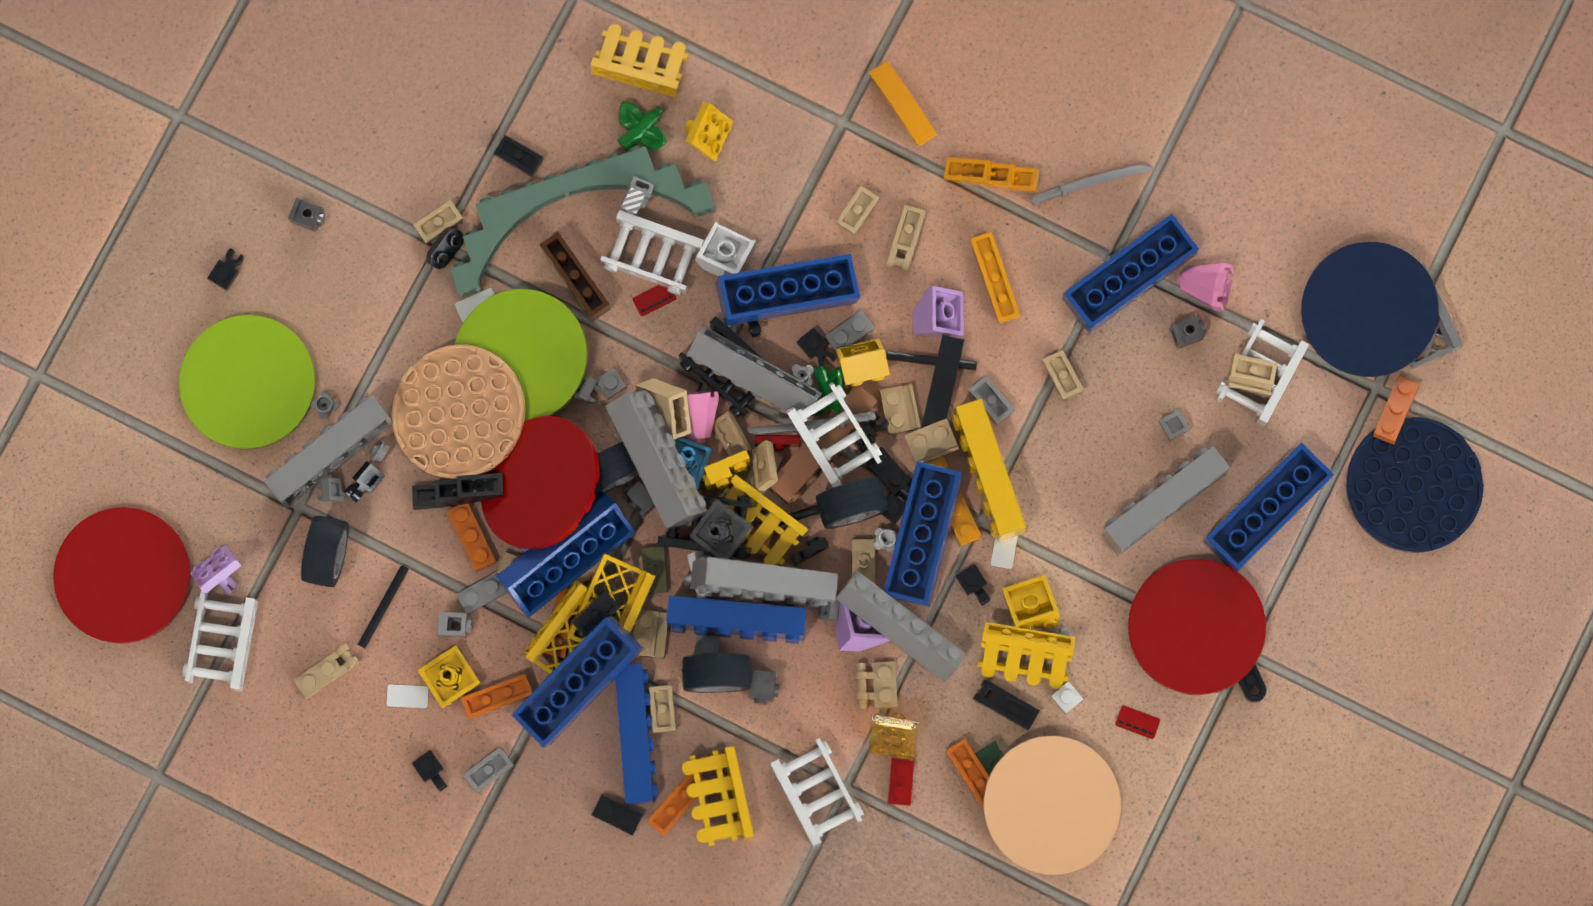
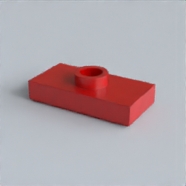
[755,435,800,451]

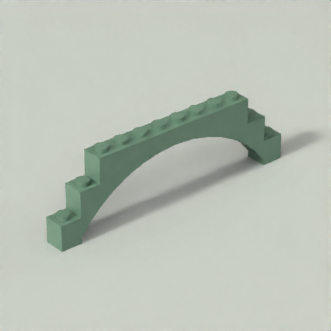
[450,146,715,298]

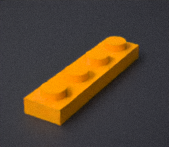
[970,232,1021,324]
[926,456,982,547]

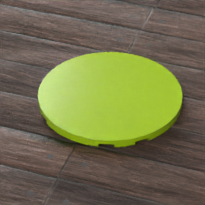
[455,289,588,422]
[179,315,316,450]

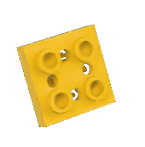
[685,101,734,162]
[418,645,481,709]

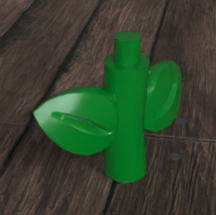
[617,101,667,151]
[811,366,842,416]

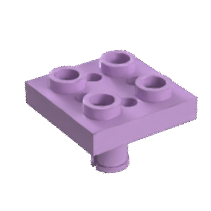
[190,545,241,594]

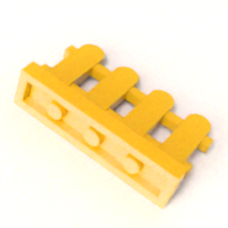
[591,24,689,98]
[711,474,809,566]
[977,622,1076,689]
[681,746,754,847]

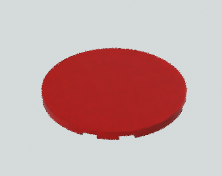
[481,416,599,550]
[53,507,191,644]
[1128,559,1266,696]

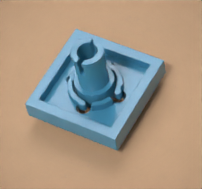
[675,437,712,490]

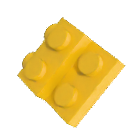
[702,450,750,492]
[1002,575,1061,630]

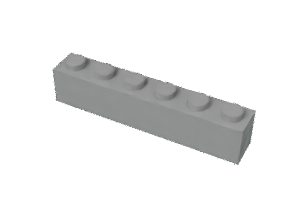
[687,326,822,419]
[836,571,966,682]

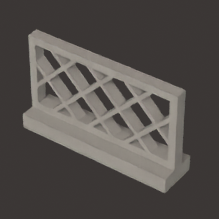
[1411,264,1463,369]

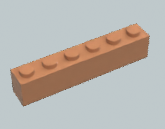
[768,385,878,505]

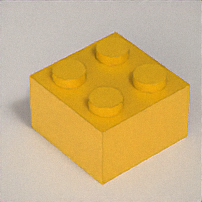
[835,339,890,386]

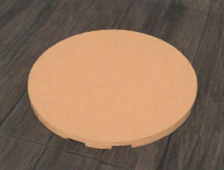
[392,345,526,480]
[983,736,1121,875]

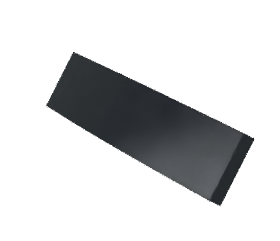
[922,334,965,427]
[412,473,503,510]

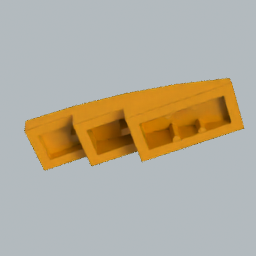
[868,61,937,147]
[944,157,1040,193]

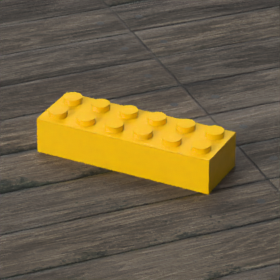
[952,399,1026,542]

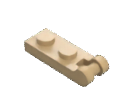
[886,204,926,271]
[294,643,359,699]

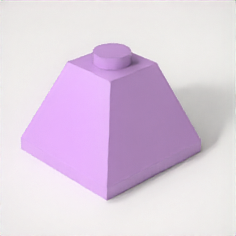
[913,286,964,337]
[835,603,890,651]

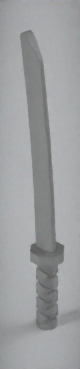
[1030,164,1153,205]
[747,411,876,434]

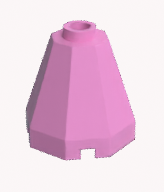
[1177,263,1234,312]
[685,390,719,443]

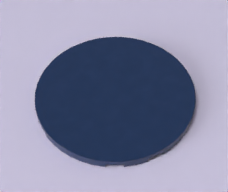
[1301,242,1438,377]
[1346,417,1484,553]

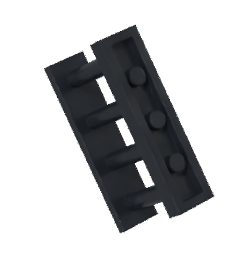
[679,316,763,419]
[657,494,757,558]

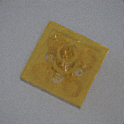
[869,713,918,760]

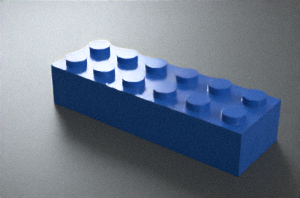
[1062,214,1199,334]
[716,254,860,326]
[1203,443,1334,573]
[884,461,964,607]
[496,491,635,618]
[666,596,807,644]
[512,616,644,748]

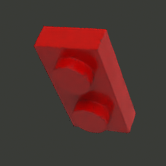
[888,758,915,806]

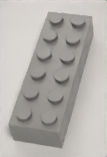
[605,390,707,528]
[264,395,393,509]
[1102,446,1230,556]
[690,557,838,608]

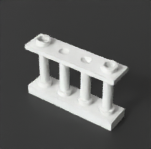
[600,210,704,295]
[1216,319,1309,427]
[786,382,882,488]
[182,591,258,691]
[770,738,864,847]

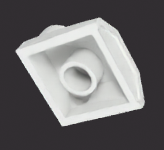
[695,222,756,276]

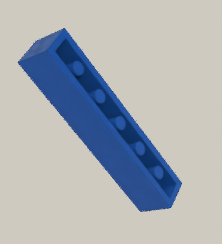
[615,664,658,805]

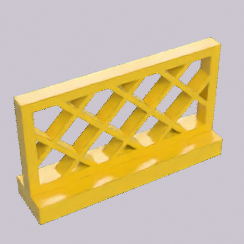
[566,553,655,643]
[522,580,621,674]

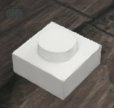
[1051,682,1083,714]

